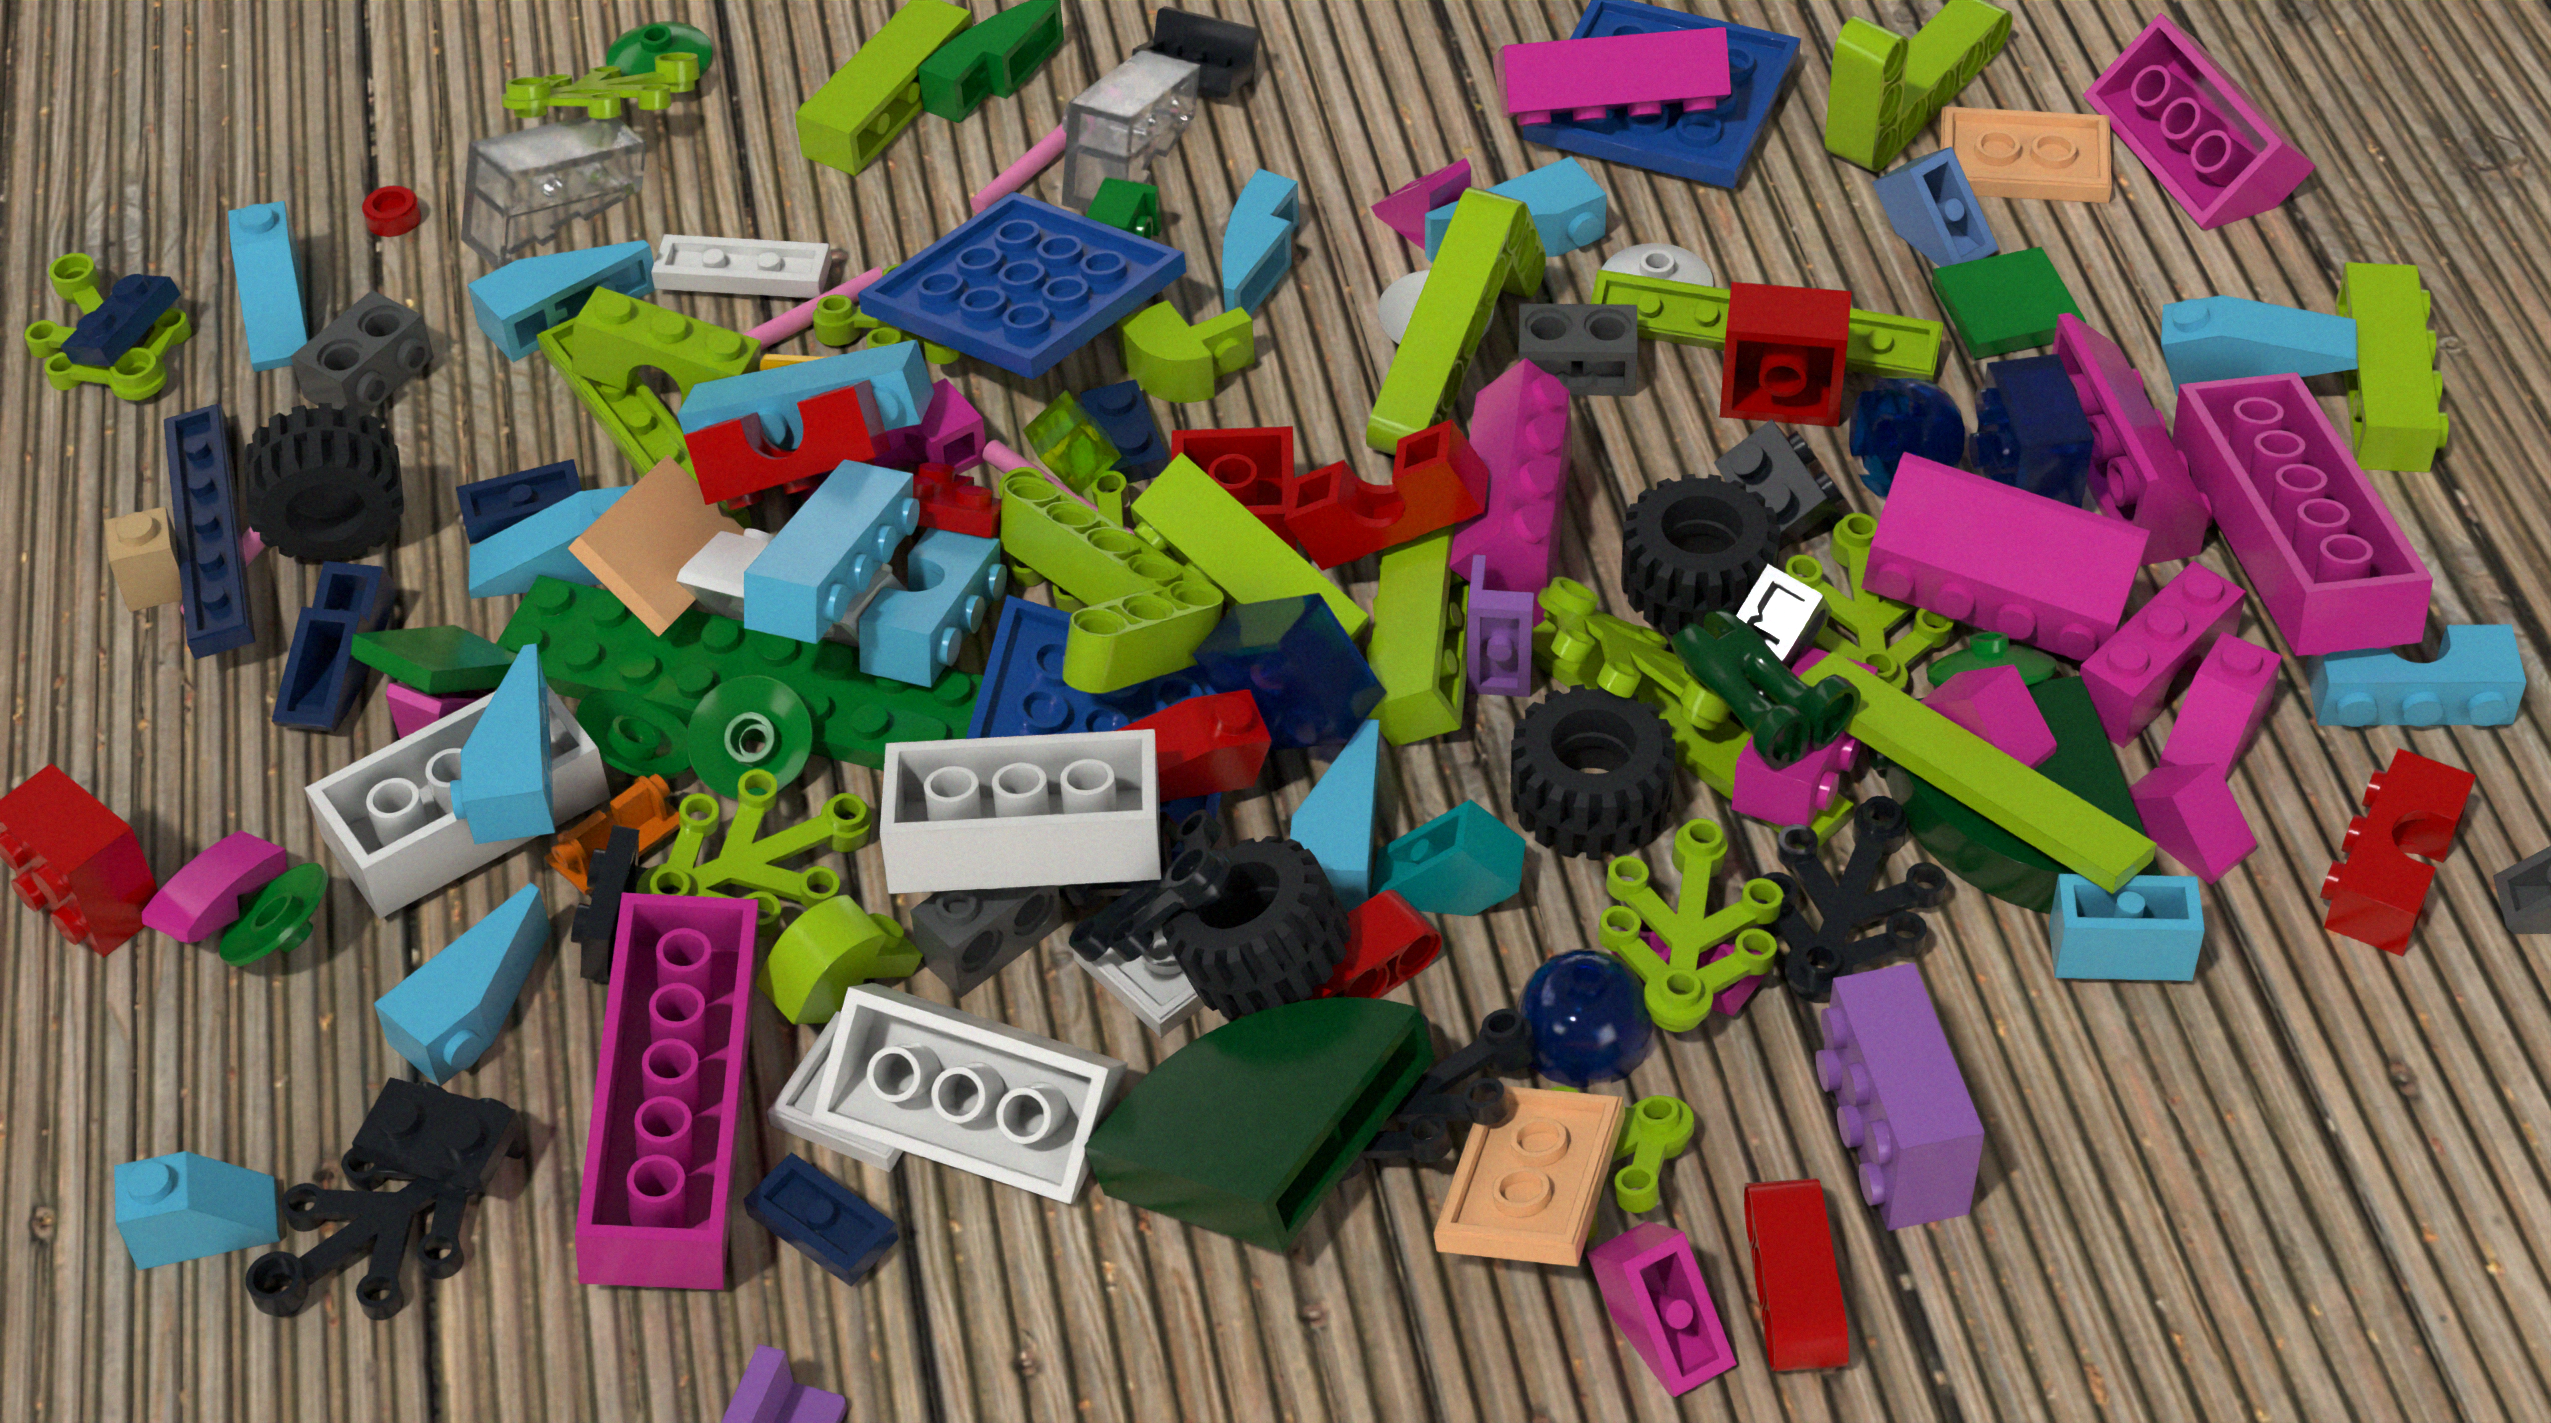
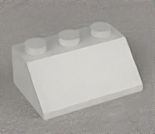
[676,528,908,647]

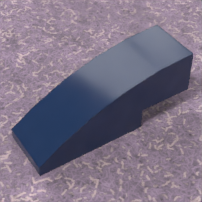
[271,561,398,732]

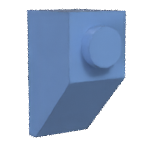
[1872,146,1999,267]

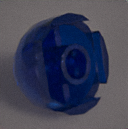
[1849,376,1965,497]
[1517,949,1653,1088]

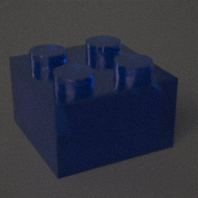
[1969,354,2095,509]
[1192,593,1387,751]

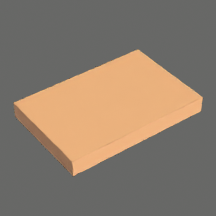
[1939,106,2112,203]
[568,455,745,637]
[1433,1086,1626,1267]

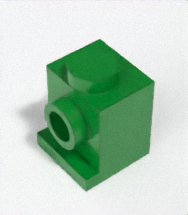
[1085,177,1162,240]

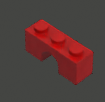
[683,379,891,510]
[1284,419,1489,571]
[2320,748,2476,957]

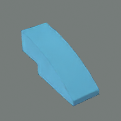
[1222,168,1299,316]

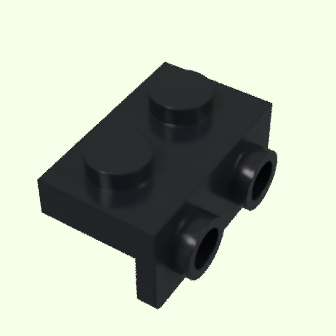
[1130,6,1260,98]
[1714,419,1846,552]
[571,825,674,983]
[352,1077,527,1192]

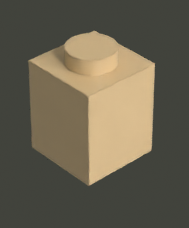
[104,506,183,612]

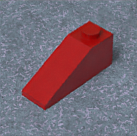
[1115,689,1272,802]

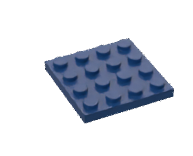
[1523,0,1801,189]
[858,191,1187,380]
[966,595,1250,862]

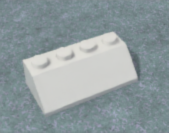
[811,983,1128,1204]

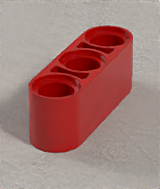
[1292,890,1443,1003]
[1744,1178,1849,1372]

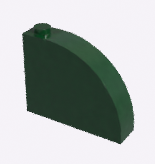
[1867,675,2162,915]
[1084,997,1435,1253]

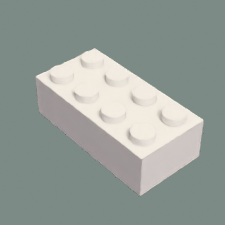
[304,685,611,919]
[880,729,1161,894]

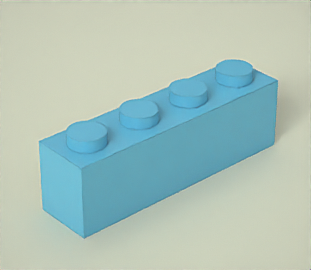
[677,339,935,450]
[744,459,920,644]

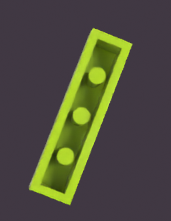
[795,0,973,176]
[2335,262,2449,473]
[1130,452,1369,684]
[1361,523,1470,747]

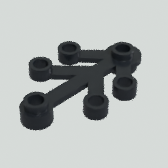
[1755,796,1947,1003]
[1058,809,1231,962]
[1339,1008,1538,1182]
[245,1147,492,1321]

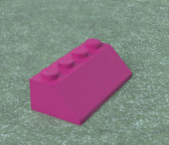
[2083,12,2316,231]
[1493,27,1731,126]
[2044,313,2212,566]
[1449,358,1572,628]
[1861,452,2150,662]

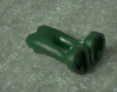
[1671,608,1861,769]

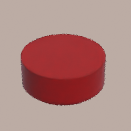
[362,185,421,237]

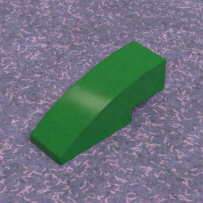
[918,0,1064,124]

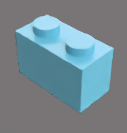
[2049,874,2205,981]

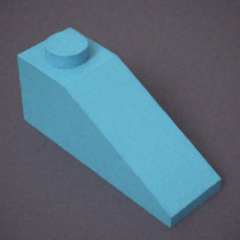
[1425,156,1607,263]
[228,201,310,372]
[467,240,656,362]
[2161,295,2358,396]
[469,485,634,599]
[450,644,555,845]
[1290,719,1380,912]
[374,882,551,1086]

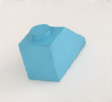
[114,1151,281,1270]

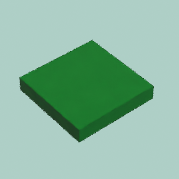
[1932,247,2086,359]
[350,625,518,695]

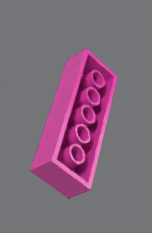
[2172,372,2433,656]
[575,893,759,1290]

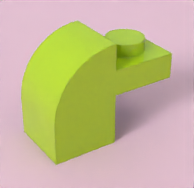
[1117,300,1255,403]
[755,895,923,1025]

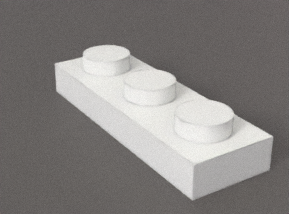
[651,234,832,298]

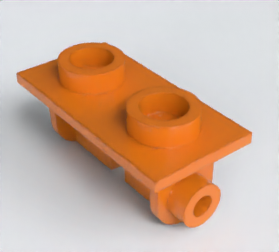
[544,774,680,896]

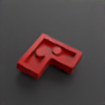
[910,462,1002,538]

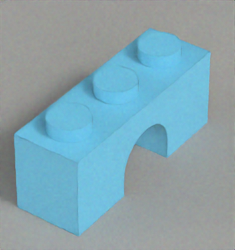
[859,527,1007,688]
[2306,624,2527,727]

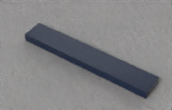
[163,403,256,660]

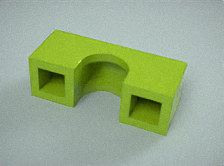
[572,286,761,407]

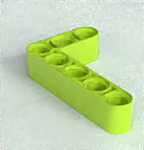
[1825,0,2013,172]
[1366,186,1546,456]
[997,476,1224,693]

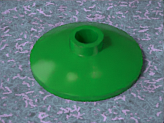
[606,21,713,81]
[1926,632,2057,687]
[686,675,814,801]
[574,690,692,780]
[219,862,328,967]

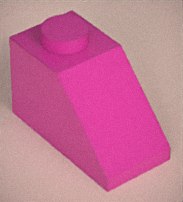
[2159,632,2283,781]
[1586,1221,1737,1397]

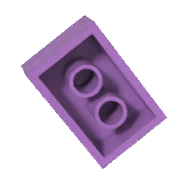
[1816,963,1985,1231]

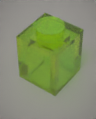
[1023,390,1122,496]

